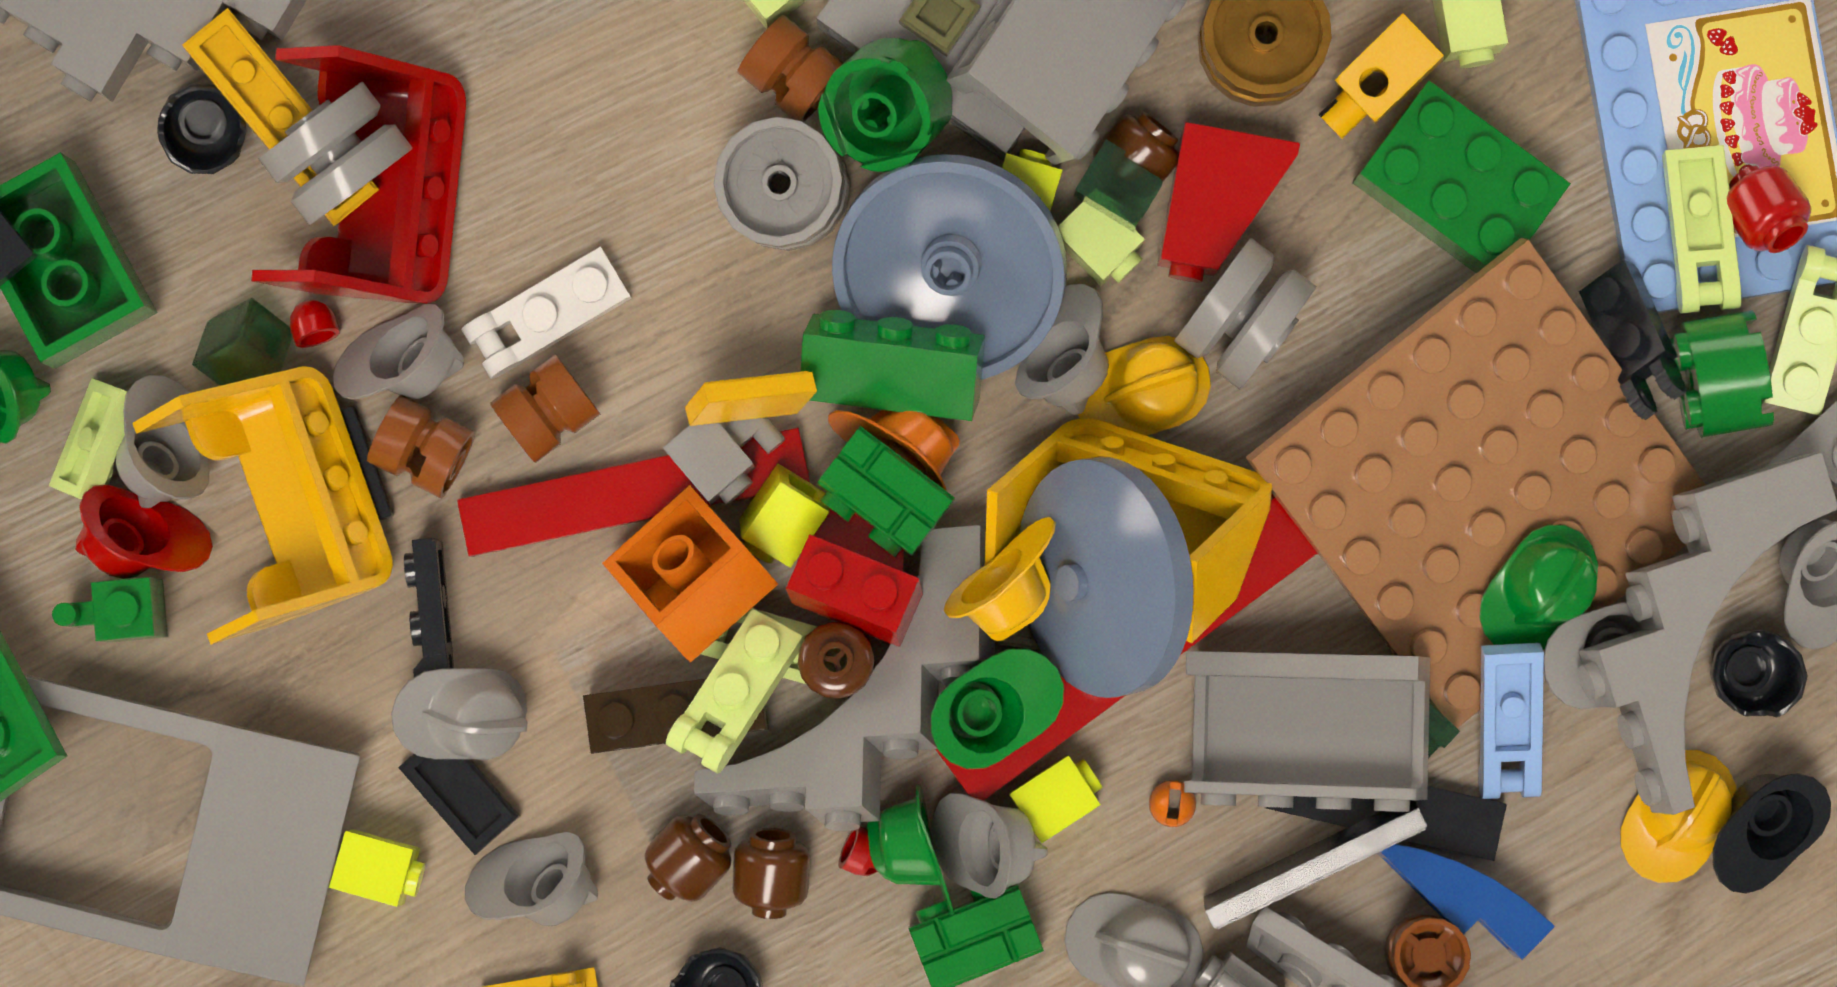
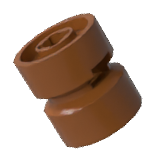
[737,15,843,123]
[490,354,600,463]
[367,395,475,499]
[1384,914,1471,987]

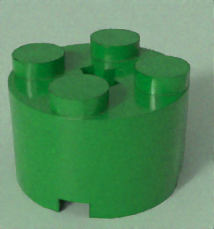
[818,38,952,172]
[1670,310,1774,438]

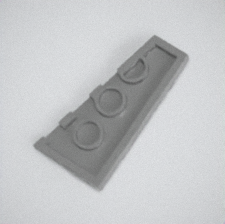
[1246,907,1405,987]

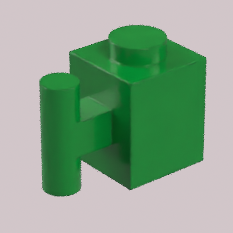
[52,577,168,642]

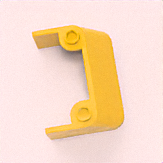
[132,366,393,645]
[985,419,1272,643]

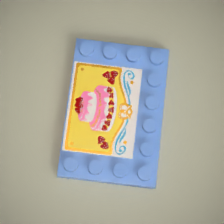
[1575,0,1837,313]

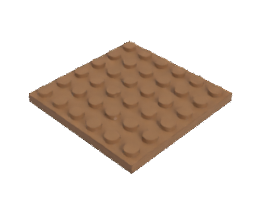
[1245,238,1705,731]

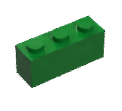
[800,310,985,421]

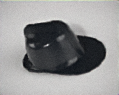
[1713,773,1831,894]

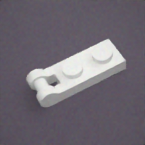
[461,246,632,379]

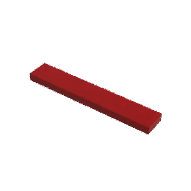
[457,427,810,557]

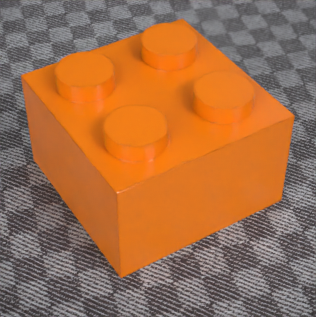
[602,485,778,663]

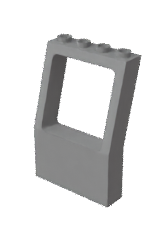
[0,674,360,987]

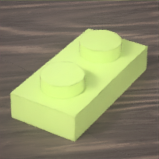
[49,378,127,499]

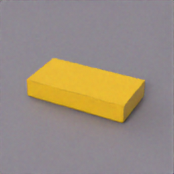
[685,371,817,426]

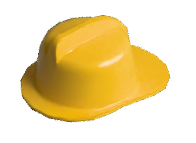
[1077,336,1211,436]
[943,517,1056,641]
[1620,750,1737,883]

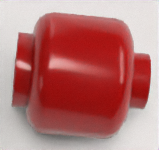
[1726,165,1812,254]

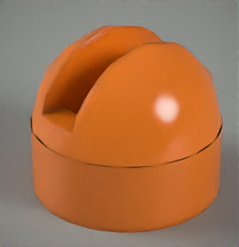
[1149,780,1196,827]

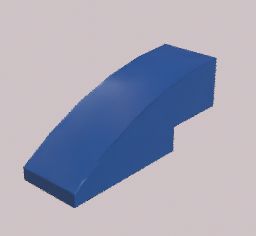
[1377,844,1555,960]

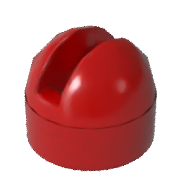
[290,300,340,348]
[838,826,878,877]

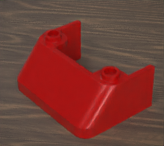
[251,45,466,304]

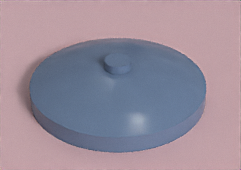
[832,154,1067,379]
[1019,457,1194,698]

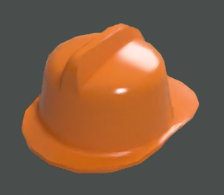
[828,410,960,490]

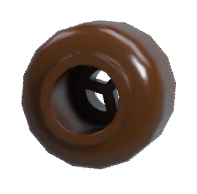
[1093,111,1178,200]
[797,622,875,699]
[645,814,732,902]
[732,828,810,919]

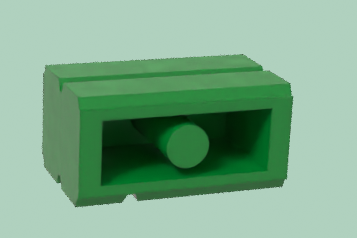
[817,426,955,557]
[908,884,1044,987]

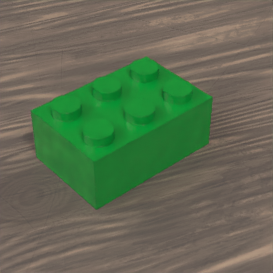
[1353,80,1571,273]
[0,152,158,369]

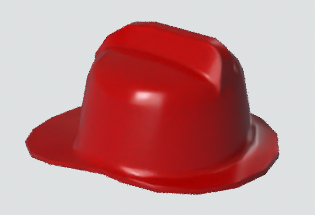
[75,485,213,579]

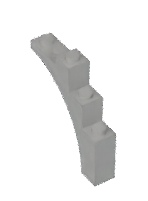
[0,0,307,102]
[1579,452,1837,815]
[694,525,995,831]

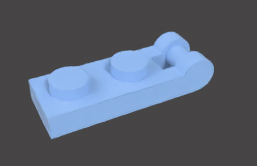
[1478,643,1544,799]

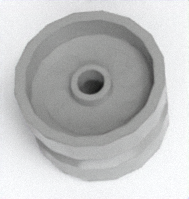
[258,82,413,225]
[713,117,850,251]
[1174,238,1317,390]

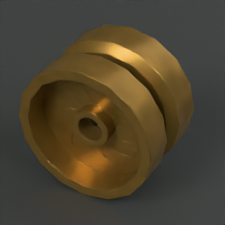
[1198,0,1332,107]

